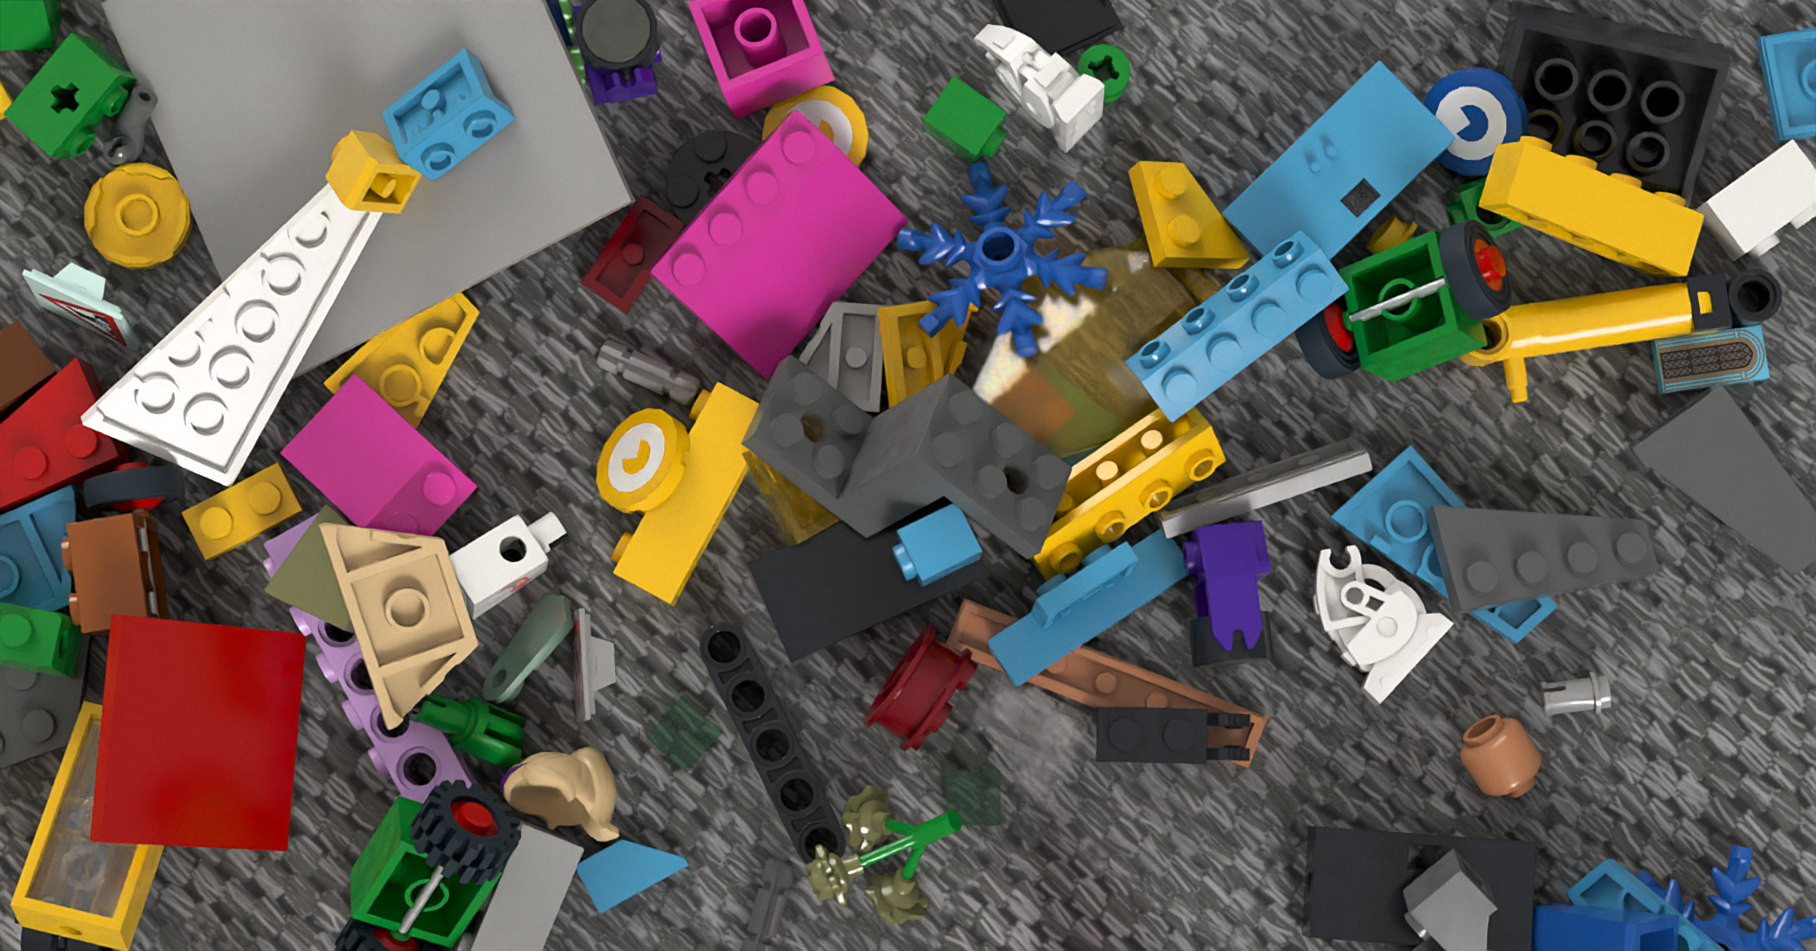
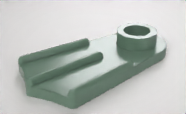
[482,594,575,704]

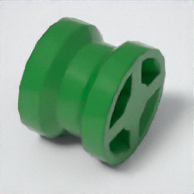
[1076,44,1130,105]

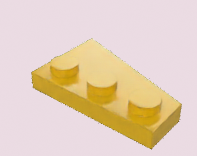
[323,292,479,429]

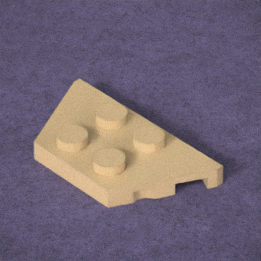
[318,522,479,730]

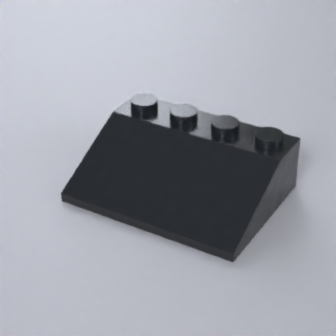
[1495,0,1731,208]

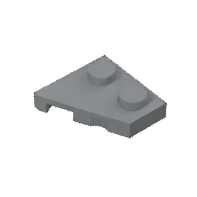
[798,302,887,415]

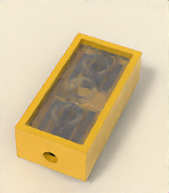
[10,701,164,951]

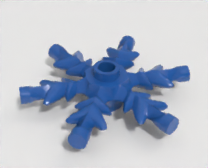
[897,162,1108,357]
[1636,844,1816,951]

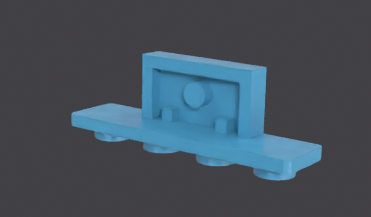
[987,529,1190,686]

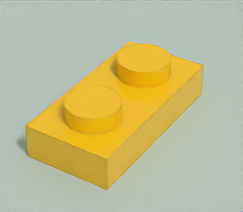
[181,463,305,561]

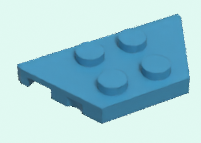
[0,483,78,612]

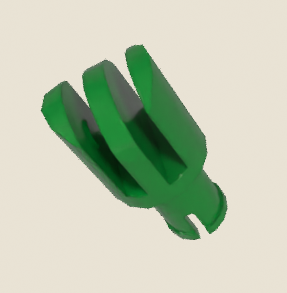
[408,692,526,770]

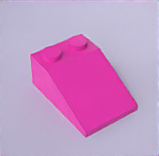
[280,373,478,536]

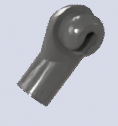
[103,86,158,165]

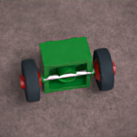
[1294,220,1512,383]

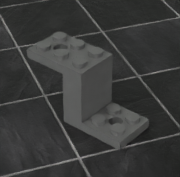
[741,355,1072,559]

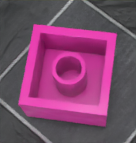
[688,0,835,120]

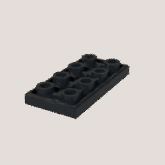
[747,496,990,663]

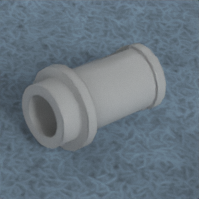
[1540,671,1611,717]

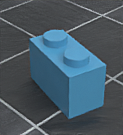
[892,503,982,588]

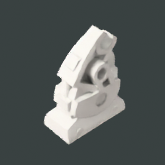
[974,24,1105,153]
[1312,545,1454,706]

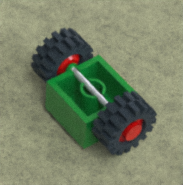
[334,779,521,951]

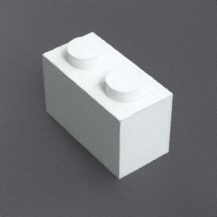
[1695,139,1816,261]

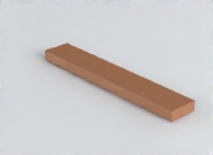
[946,598,1268,768]

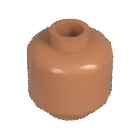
[1460,715,1542,798]

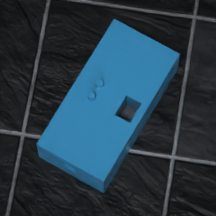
[1222,60,1456,262]

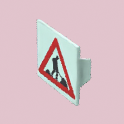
[22,263,139,352]

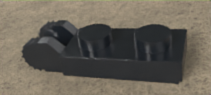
[1095,707,1250,764]

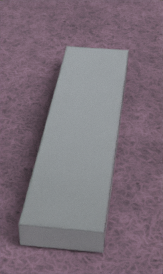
[1153,437,1373,539]

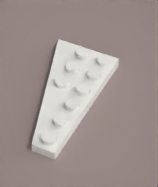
[81,183,382,487]

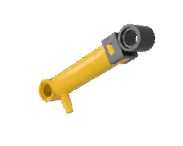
[1459,269,1782,403]

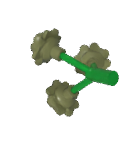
[804,785,962,924]

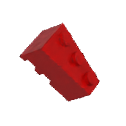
[0,357,133,515]

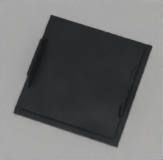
[992,0,1123,57]

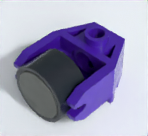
[573,0,663,106]
[1183,520,1274,668]

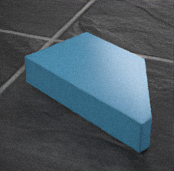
[576,839,690,914]

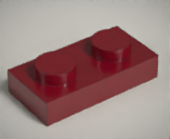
[580,194,686,315]

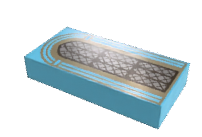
[1651,325,1770,395]

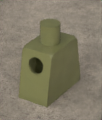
[263,504,354,633]

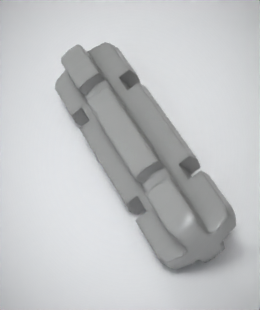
[596,340,700,406]

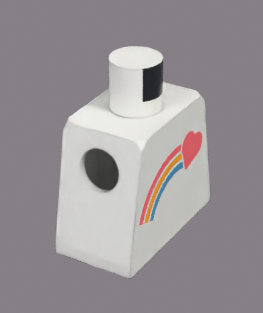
[449,512,569,620]

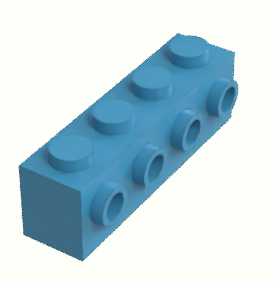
[1125,230,1349,423]

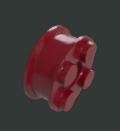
[863,624,978,752]

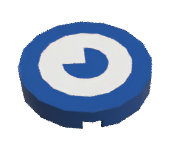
[1423,68,1528,176]

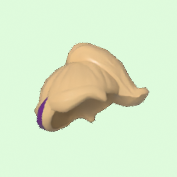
[500,747,619,841]

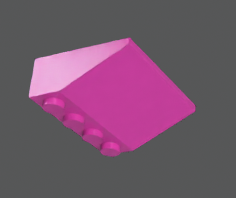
[646,109,909,380]

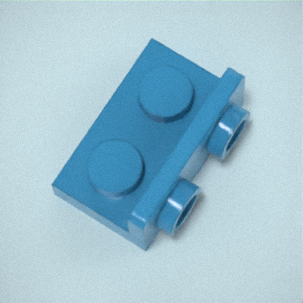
[382,48,515,181]

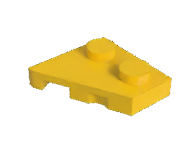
[1128,161,1250,269]
[877,300,978,408]

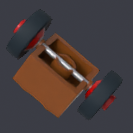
[61,462,185,639]

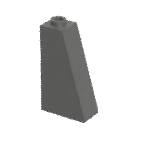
[1628,382,1816,576]

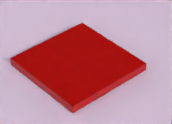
[90,614,306,851]

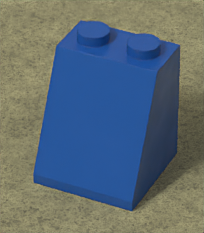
[1531,902,1679,951]

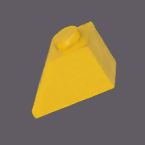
[325,130,422,214]

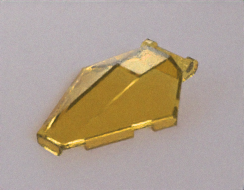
[972,231,1223,473]

